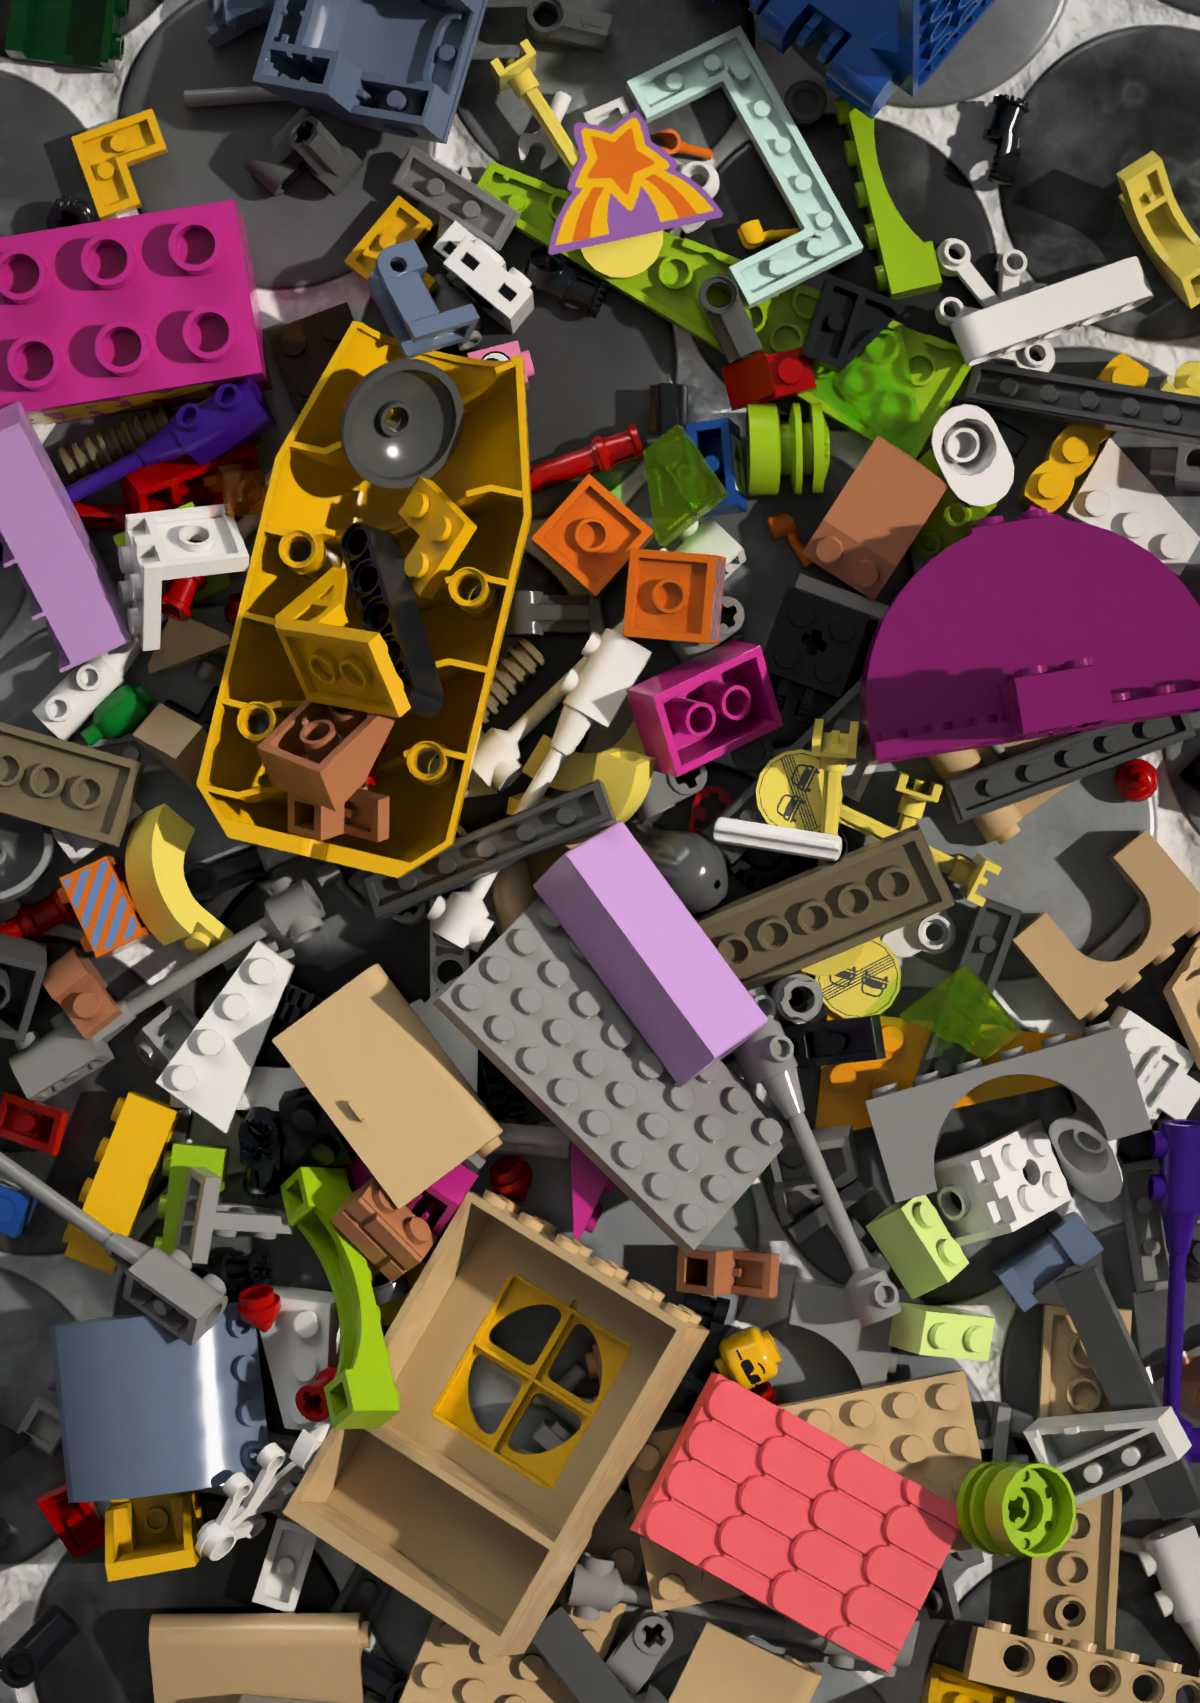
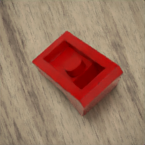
[721,347,817,411]
[0,1092,70,1156]
[36,1484,105,1559]

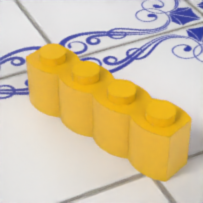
[1018,353,1149,514]

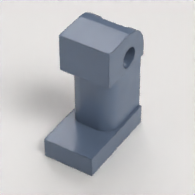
[367,239,480,359]
[990,1211,1104,1313]

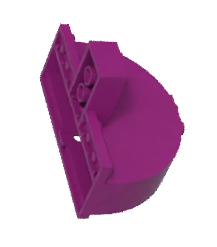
[859,508,1200,766]

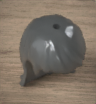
[632,821,729,915]

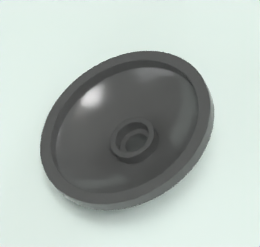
[340,359,464,489]
[0,814,54,904]

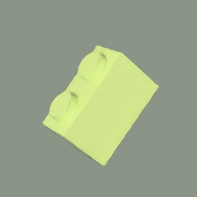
[865,1194,970,1300]
[888,1302,995,1361]

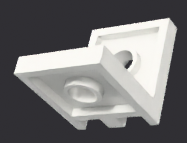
[118,503,250,651]
[926,1119,1072,1246]

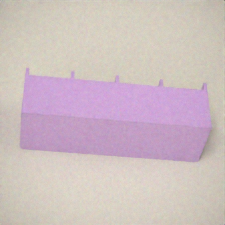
[0,401,132,673]
[533,820,768,1088]

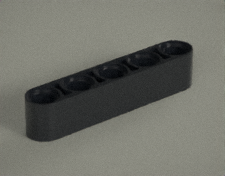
[340,522,444,720]

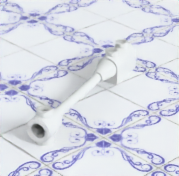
[32,468,273,741]
[471,518,746,791]
[426,628,652,952]
[1137,1518,1200,1655]

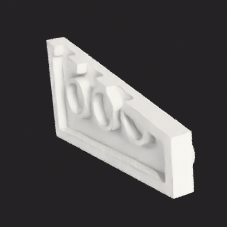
[155,940,295,1134]

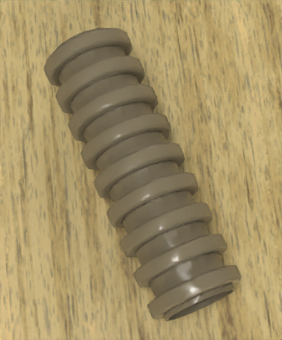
[58,404,172,483]
[483,637,547,725]

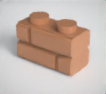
[331,1177,437,1283]

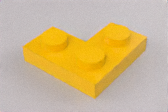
[71,108,168,221]
[344,195,439,295]
[398,476,477,600]

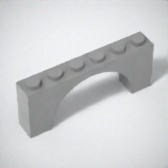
[865,1021,1152,1203]
[787,1277,900,1388]

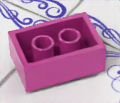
[626,640,783,777]

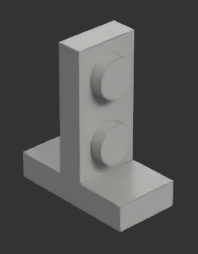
[175,1166,294,1264]

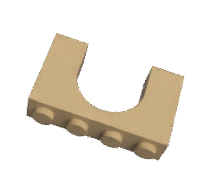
[1011,829,1200,1021]

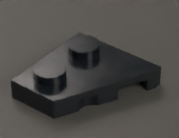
[279,1087,358,1178]

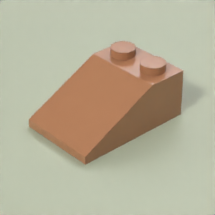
[801,435,949,601]
[256,699,397,811]

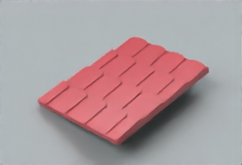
[630,1372,960,1673]

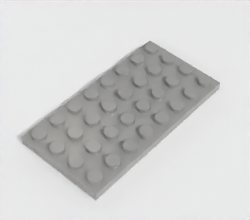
[433,896,794,1255]

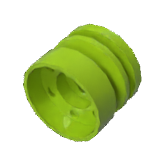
[746,402,830,496]
[956,1461,1076,1558]

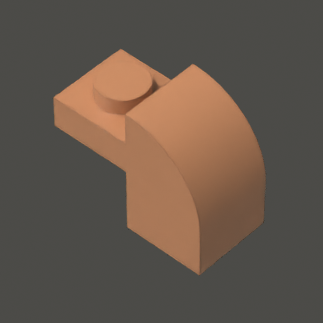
[288,785,390,843]
[42,947,122,1040]
[676,1246,780,1298]

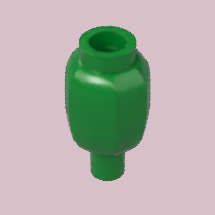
[80,682,155,746]

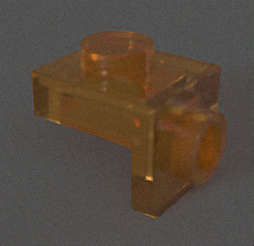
[203,463,267,517]

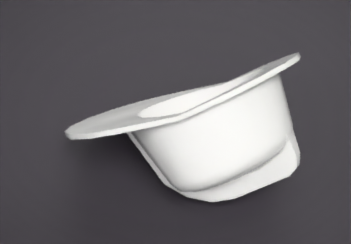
[931,404,1015,507]
[1048,1105,1124,1202]

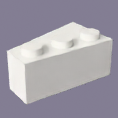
[259,1284,340,1432]
[1023,1406,1192,1506]

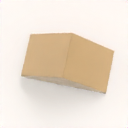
[147,617,231,677]
[131,703,208,792]

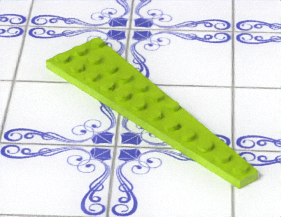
[477,161,972,459]

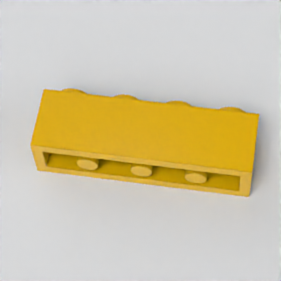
[62,1090,182,1274]

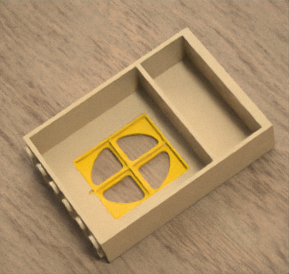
[282,1189,710,1657]

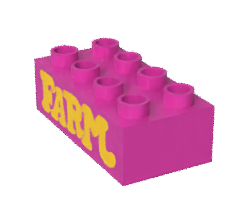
[0,199,273,425]

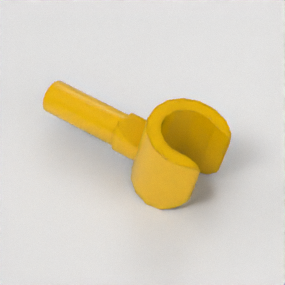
[737,219,800,250]

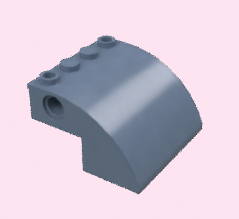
[252,0,488,144]
[50,1301,269,1503]

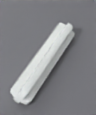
[713,817,842,862]

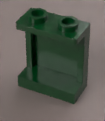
[5,0,130,73]

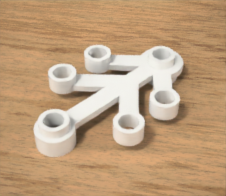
[935,238,1055,372]
[195,1442,302,1561]

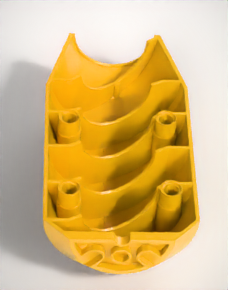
[196,321,532,879]

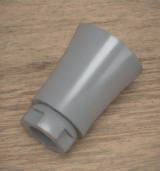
[762,970,823,1025]

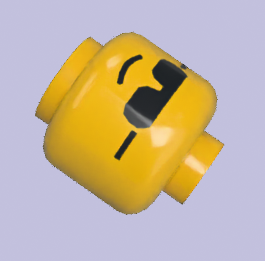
[715,1326,783,1390]

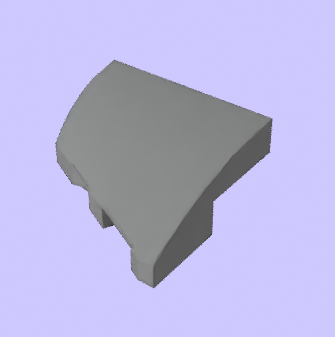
[770,1124,858,1225]

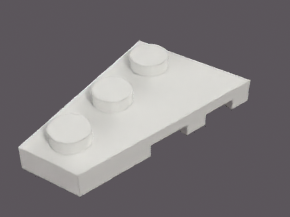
[1065,438,1200,577]

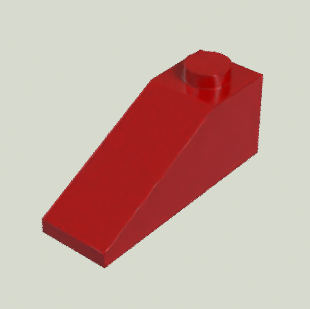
[119,442,261,513]

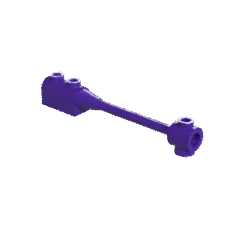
[0,377,277,563]
[1148,1119,1200,1468]

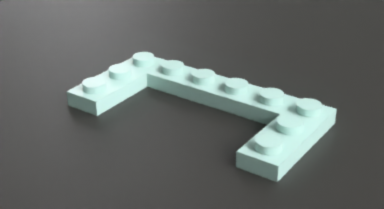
[626,26,864,309]

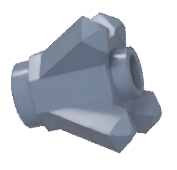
[206,0,274,47]

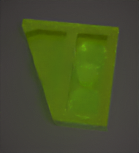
[831,327,920,443]
[643,424,729,546]
[899,962,1022,1060]

